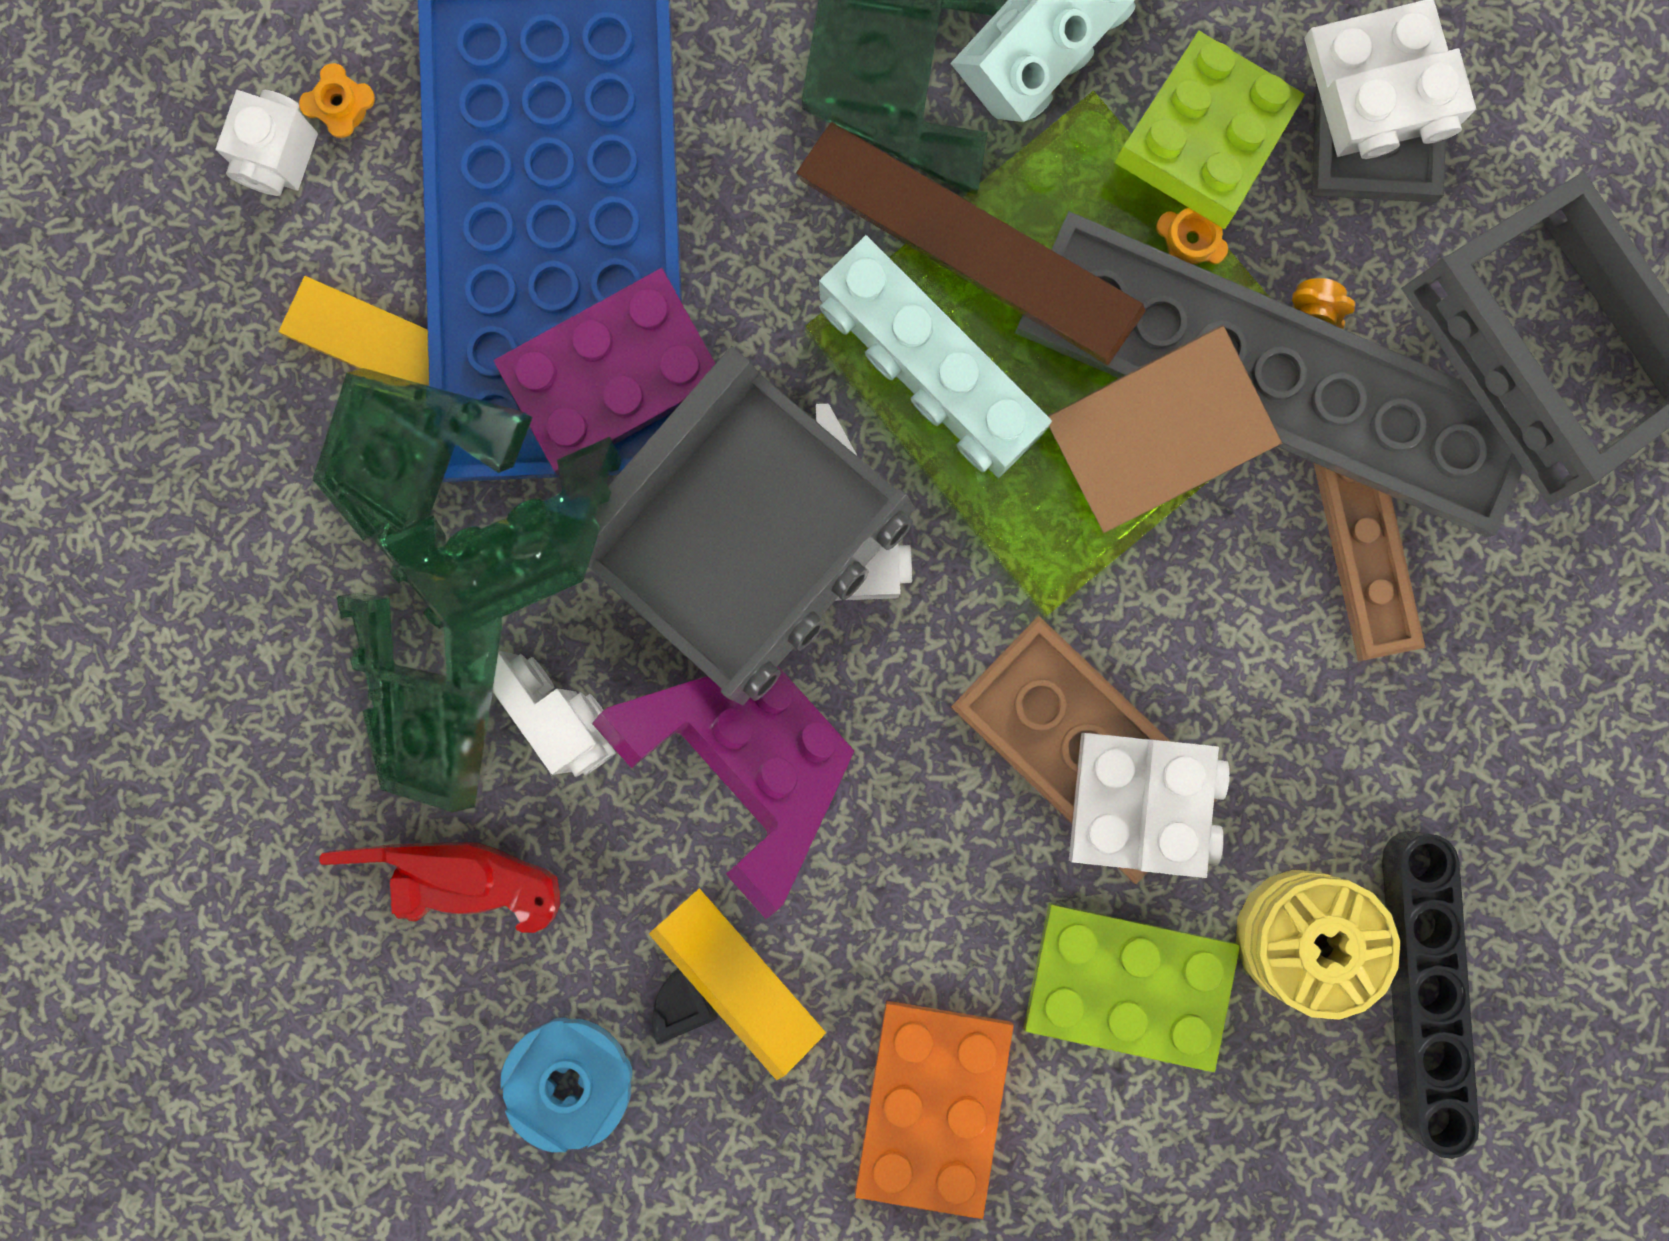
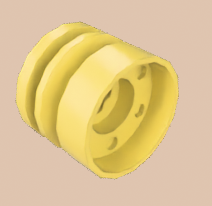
[1236,870,1400,1020]

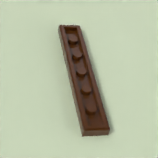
[796,121,1146,366]

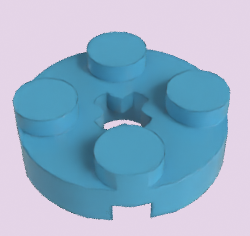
[501,1018,632,1152]

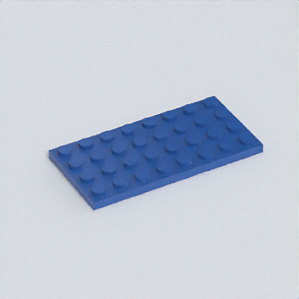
[418,0,682,483]

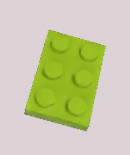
[1114,31,1305,229]
[1023,903,1240,1073]

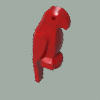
[319,842,560,933]

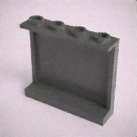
[558,346,916,705]

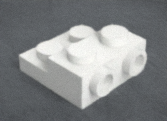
[1304,0,1476,159]
[474,650,616,777]
[1069,733,1229,878]

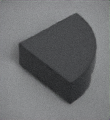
[652,967,717,1045]

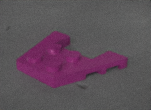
[592,666,854,919]

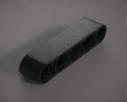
[1382,831,1479,1159]

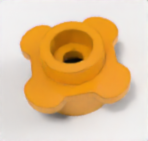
[299,63,375,138]
[1156,208,1228,265]
[1292,278,1355,329]

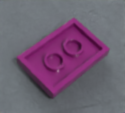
[493,268,716,475]

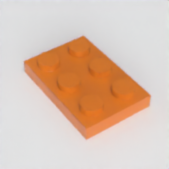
[855,1001,1014,1219]

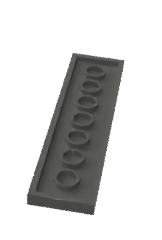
[1015,211,1524,537]

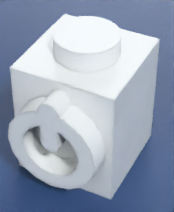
[215,90,318,196]

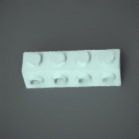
[950,0,1136,122]
[819,235,1052,478]

